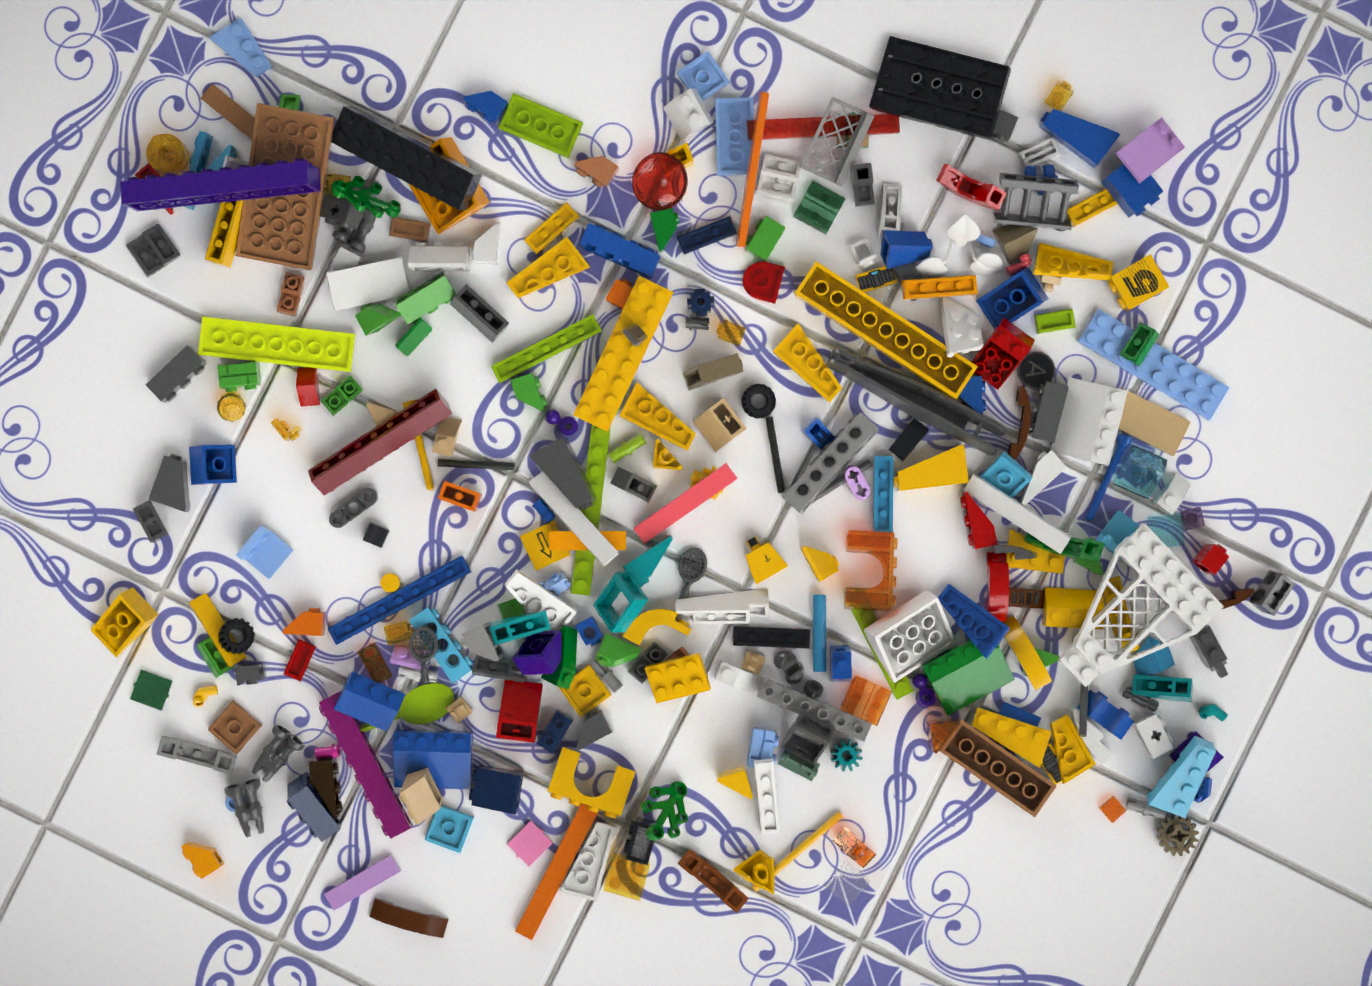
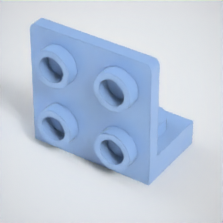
[236,525,293,579]

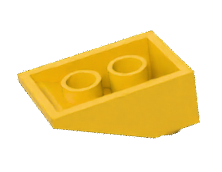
[91,587,159,657]

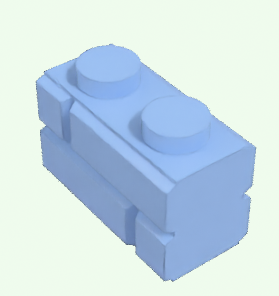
[747,727,779,768]

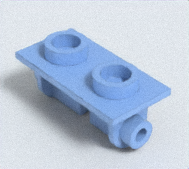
[538,571,571,595]

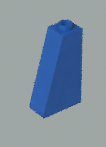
[1039,109,1121,168]

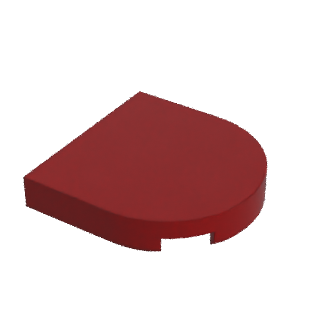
[743,261,785,304]

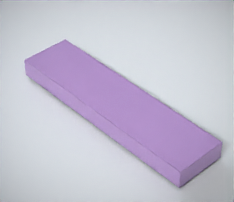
[324,855,401,911]

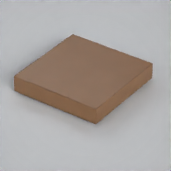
[208,700,262,755]

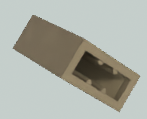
[683,353,743,391]

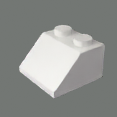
[663,88,714,141]

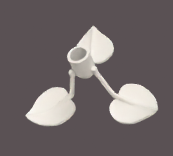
[915,213,1004,278]

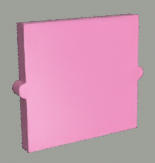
[507,820,553,866]

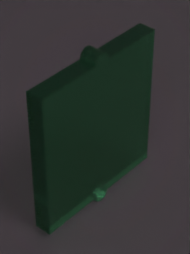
[130,669,173,711]

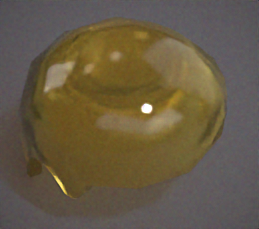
[216,392,246,422]

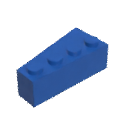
[580,223,661,279]

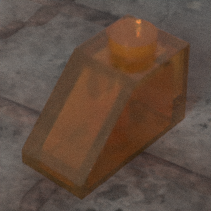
[833,827,877,869]

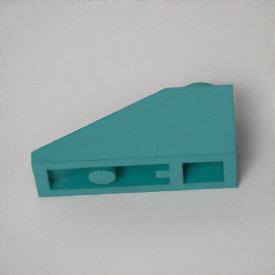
[622,536,673,587]
[490,610,551,645]
[1132,675,1193,702]

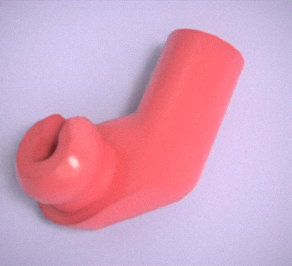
[1006,253,1032,276]

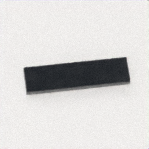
[733,626,810,649]

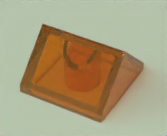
[926,718,961,754]

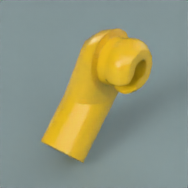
[192,685,218,707]

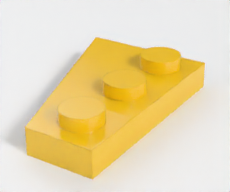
[1050,714,1096,784]

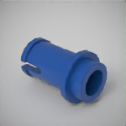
[532,498,556,523]

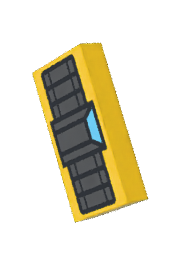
[855,266,897,293]
[1041,742,1062,785]

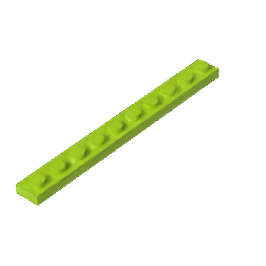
[571,425,611,596]

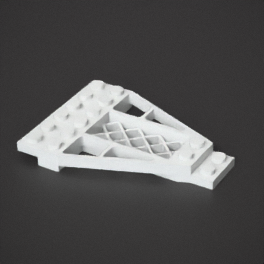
[1058,523,1224,687]

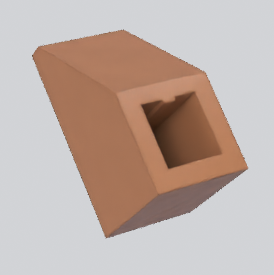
[574,156,619,188]

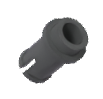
[685,315,709,331]

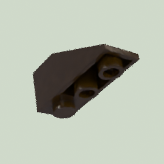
[309,758,343,818]

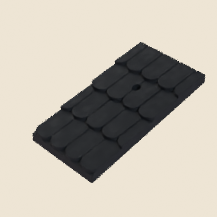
[869,36,1011,140]

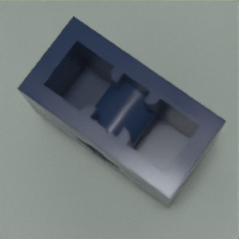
[536,709,574,754]

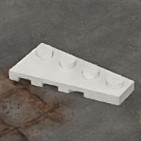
[505,569,577,631]
[559,821,616,901]

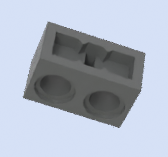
[1248,570,1295,616]

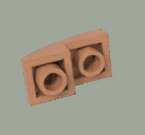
[277,272,305,317]

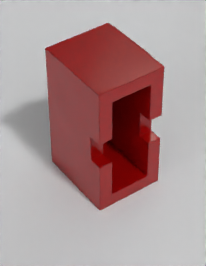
[1192,544,1230,575]

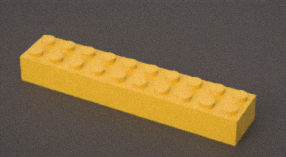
[795,261,978,400]

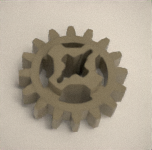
[1156,814,1199,856]

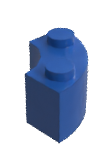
[1077,690,1135,740]

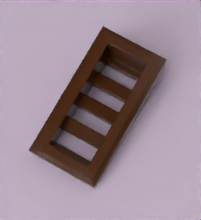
[1008,587,1045,609]

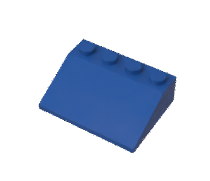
[393,729,473,789]

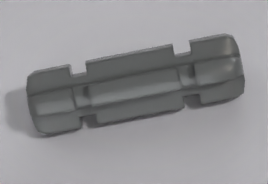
[1122,687,1159,712]

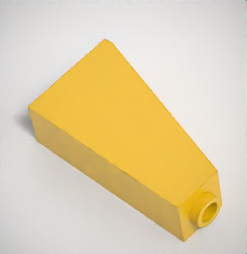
[893,445,969,491]

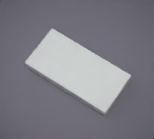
[326,256,409,311]

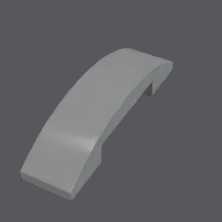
[156,736,237,775]

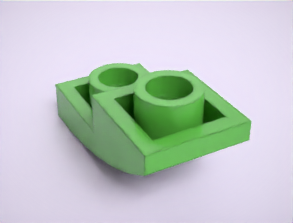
[321,375,363,416]

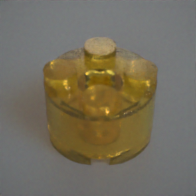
[146,134,190,175]

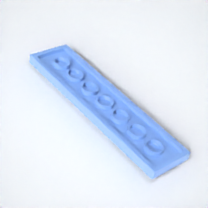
[1078,309,1230,421]

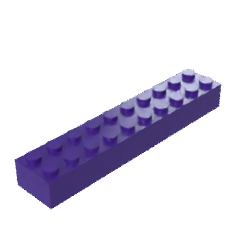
[120,159,321,212]

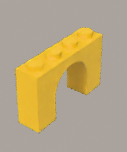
[547,747,635,819]

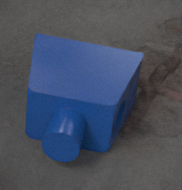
[830,645,852,682]

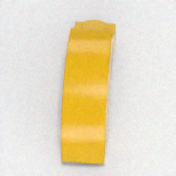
[623,608,691,646]

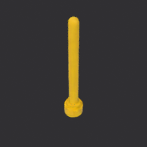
[402,399,434,491]

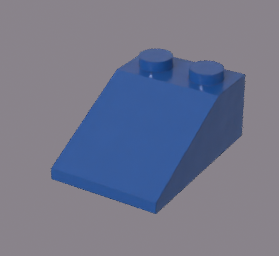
[976,267,1049,330]

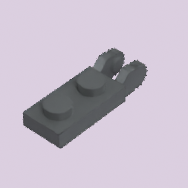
[472,655,526,682]

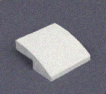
[756,154,802,202]

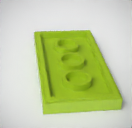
[498,93,584,159]

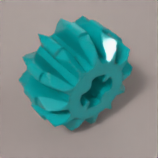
[830,739,863,772]

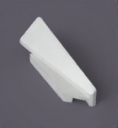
[676,588,769,624]

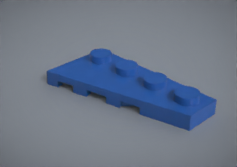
[938,584,1010,659]

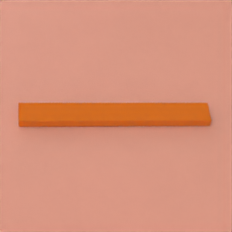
[736,91,769,247]
[515,794,599,940]

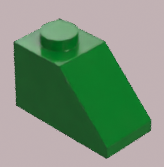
[650,208,680,253]

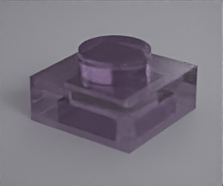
[1180,507,1205,530]

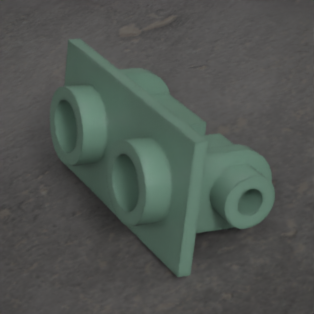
[778,750,820,781]

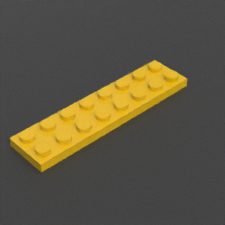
[573,276,674,432]

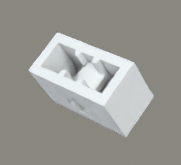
[1133,712,1174,759]

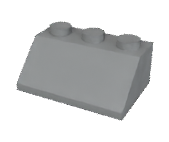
[461,622,504,662]

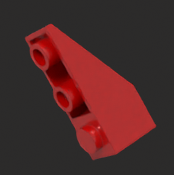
[960,492,998,549]

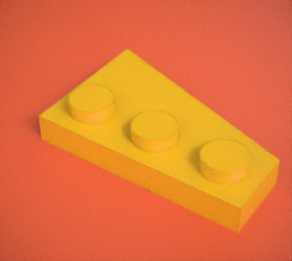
[1006,529,1065,574]

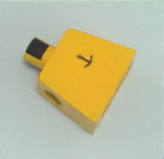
[745,536,788,585]

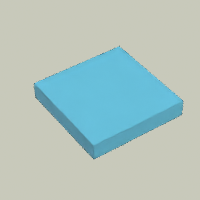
[979,451,1033,498]
[424,805,474,853]

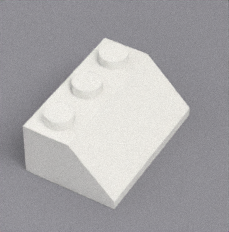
[408,243,470,272]

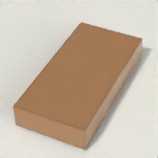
[389,217,431,243]

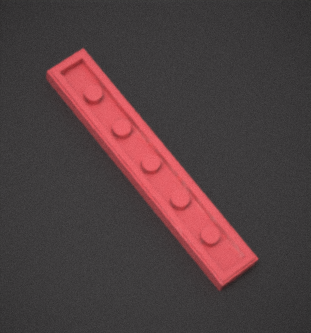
[633,462,738,544]

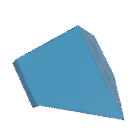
[1133,636,1175,675]

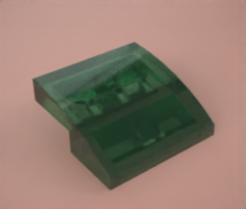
[793,180,846,235]

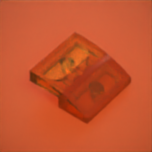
[840,674,892,726]

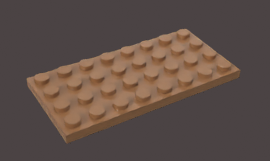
[236,103,335,271]

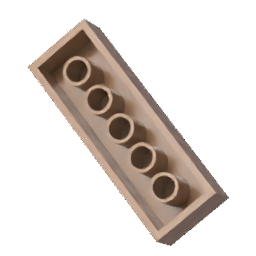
[937,717,1057,817]

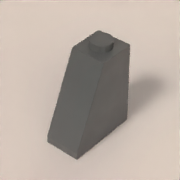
[148,454,190,512]

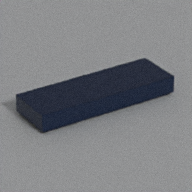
[677,216,737,255]

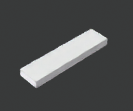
[754,758,781,834]

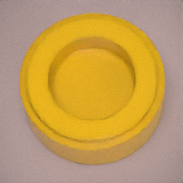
[380,573,401,592]

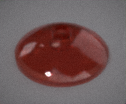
[632,152,688,211]

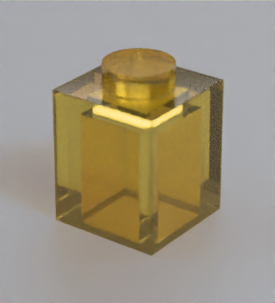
[383,620,414,645]

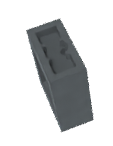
[780,710,836,765]

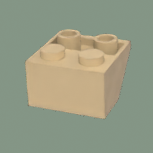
[693,398,747,452]
[399,768,443,825]

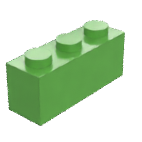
[394,271,456,325]

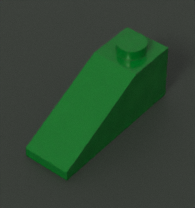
[541,625,577,689]

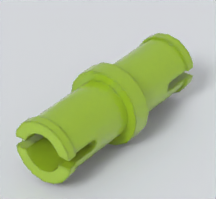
[608,433,647,463]

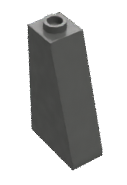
[529,437,597,510]

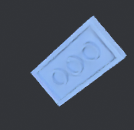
[715,97,754,176]

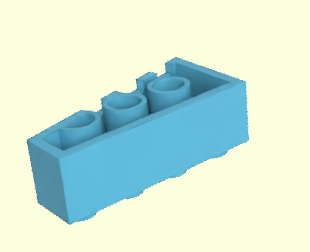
[1147,736,1216,818]

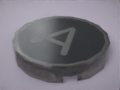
[1017,351,1055,390]

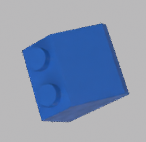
[189,445,237,485]

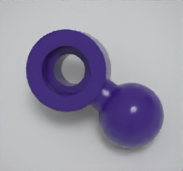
[545,409,578,436]
[912,673,936,708]

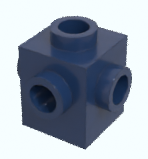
[687,289,715,317]

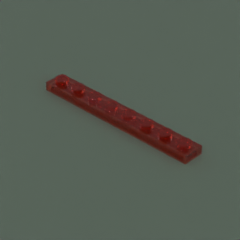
[746,114,900,141]

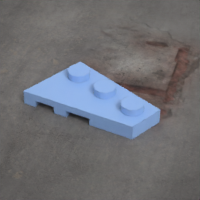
[209,18,273,77]

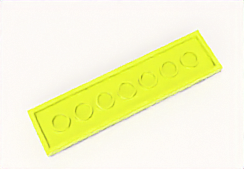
[198,316,356,372]

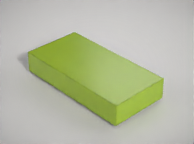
[1034,309,1076,334]

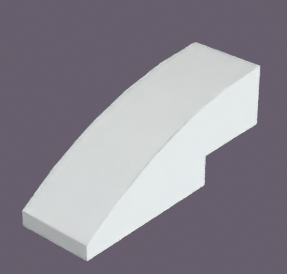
[1070,708,1113,765]

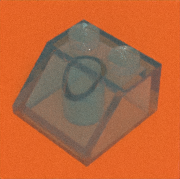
[1113,444,1167,499]

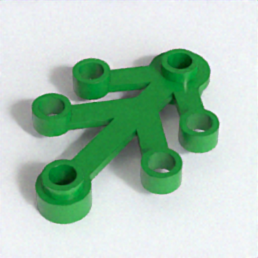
[331,176,401,218]
[641,781,688,841]

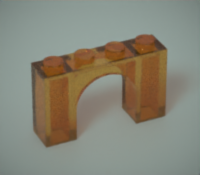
[844,530,898,611]

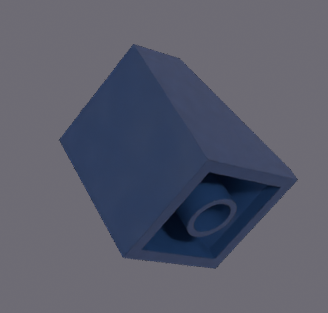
[469,765,524,815]

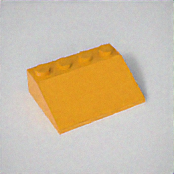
[409,137,490,234]

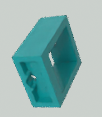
[593,572,649,632]

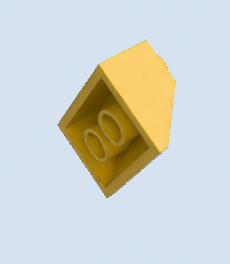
[1042,587,1104,630]

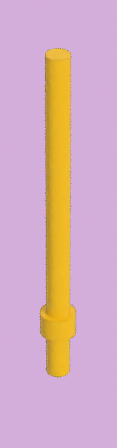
[752,811,844,892]

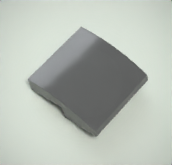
[126,223,180,278]

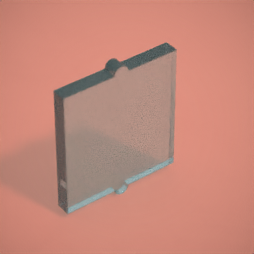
[1148,514,1185,547]

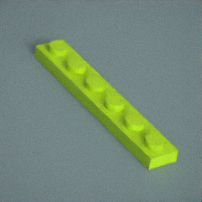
[491,314,602,383]
[845,588,914,700]

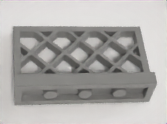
[800,96,874,187]

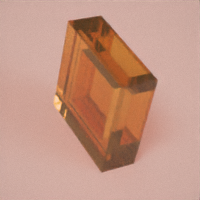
[1099,796,1127,823]

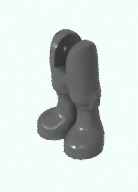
[331,204,377,253]
[774,651,804,684]
[252,724,305,782]
[224,778,264,838]

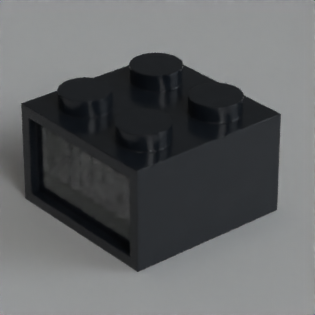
[623,817,655,866]

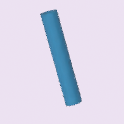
[813,595,826,672]

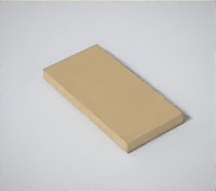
[1118,388,1191,456]

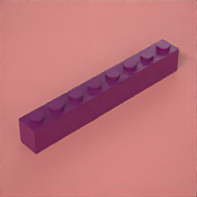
[318,691,413,839]

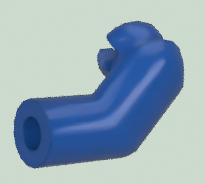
[1193,777,1213,803]

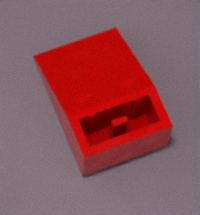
[971,318,1035,390]
[496,679,543,743]

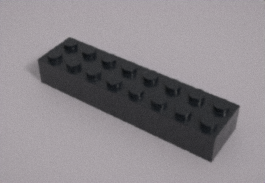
[331,106,483,210]

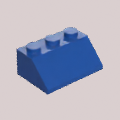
[333,672,405,732]

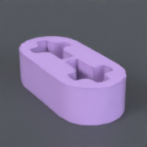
[843,465,870,500]

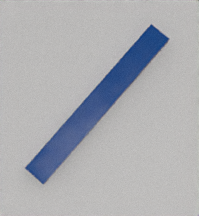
[327,555,472,645]

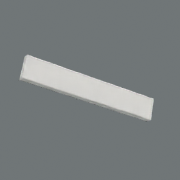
[529,471,618,566]
[964,473,1071,554]

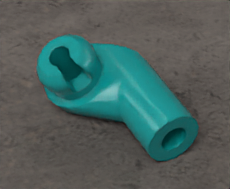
[1199,704,1228,722]

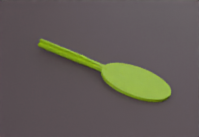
[360,683,455,732]

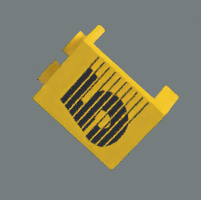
[1107,254,1169,312]

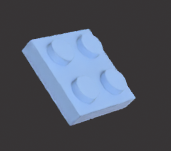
[677,51,730,101]

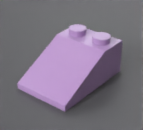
[1116,117,1185,184]

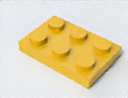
[645,652,711,704]

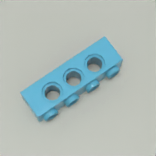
[409,607,474,683]

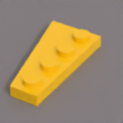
[506,237,590,299]
[772,323,842,403]
[619,382,696,451]

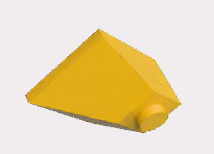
[799,546,840,582]

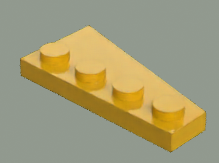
[1033,242,1113,280]
[971,707,1051,768]

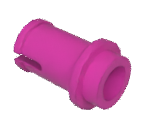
[315,744,340,760]

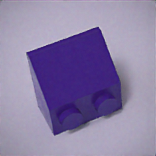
[512,630,561,675]

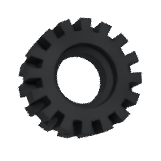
[741,383,776,419]
[218,618,255,654]

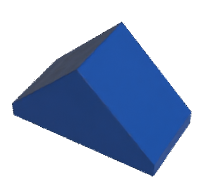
[801,416,836,451]

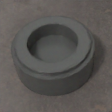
[803,680,824,698]

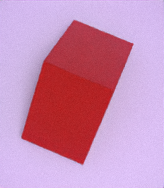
[296,368,320,407]

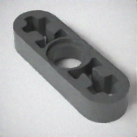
[329,488,379,528]

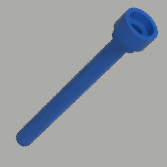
[1086,433,1133,521]

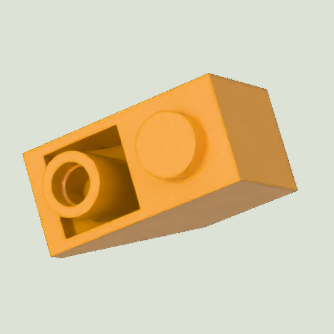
[181,842,225,879]

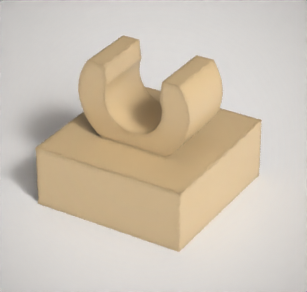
[1039,275,1062,293]
[741,650,765,675]
[446,696,473,723]

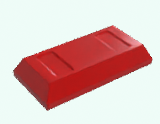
[283,639,316,682]

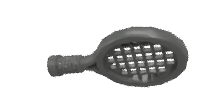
[678,548,707,599]
[409,626,438,683]

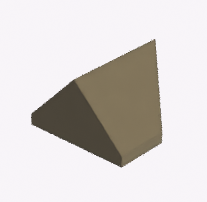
[992,224,1038,265]

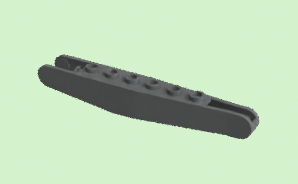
[826,349,1006,455]

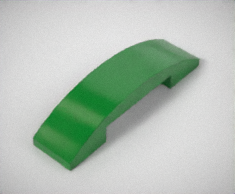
[1024,532,1105,562]

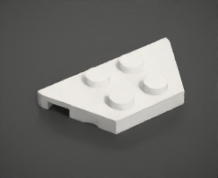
[939,297,984,357]

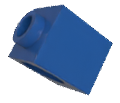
[575,616,604,647]

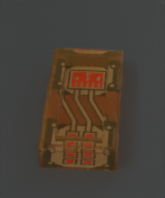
[357,642,393,683]

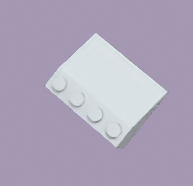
[1050,377,1128,466]
[864,590,957,683]

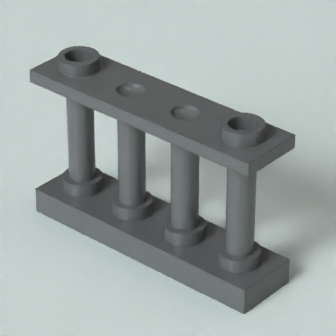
[993,173,1079,231]

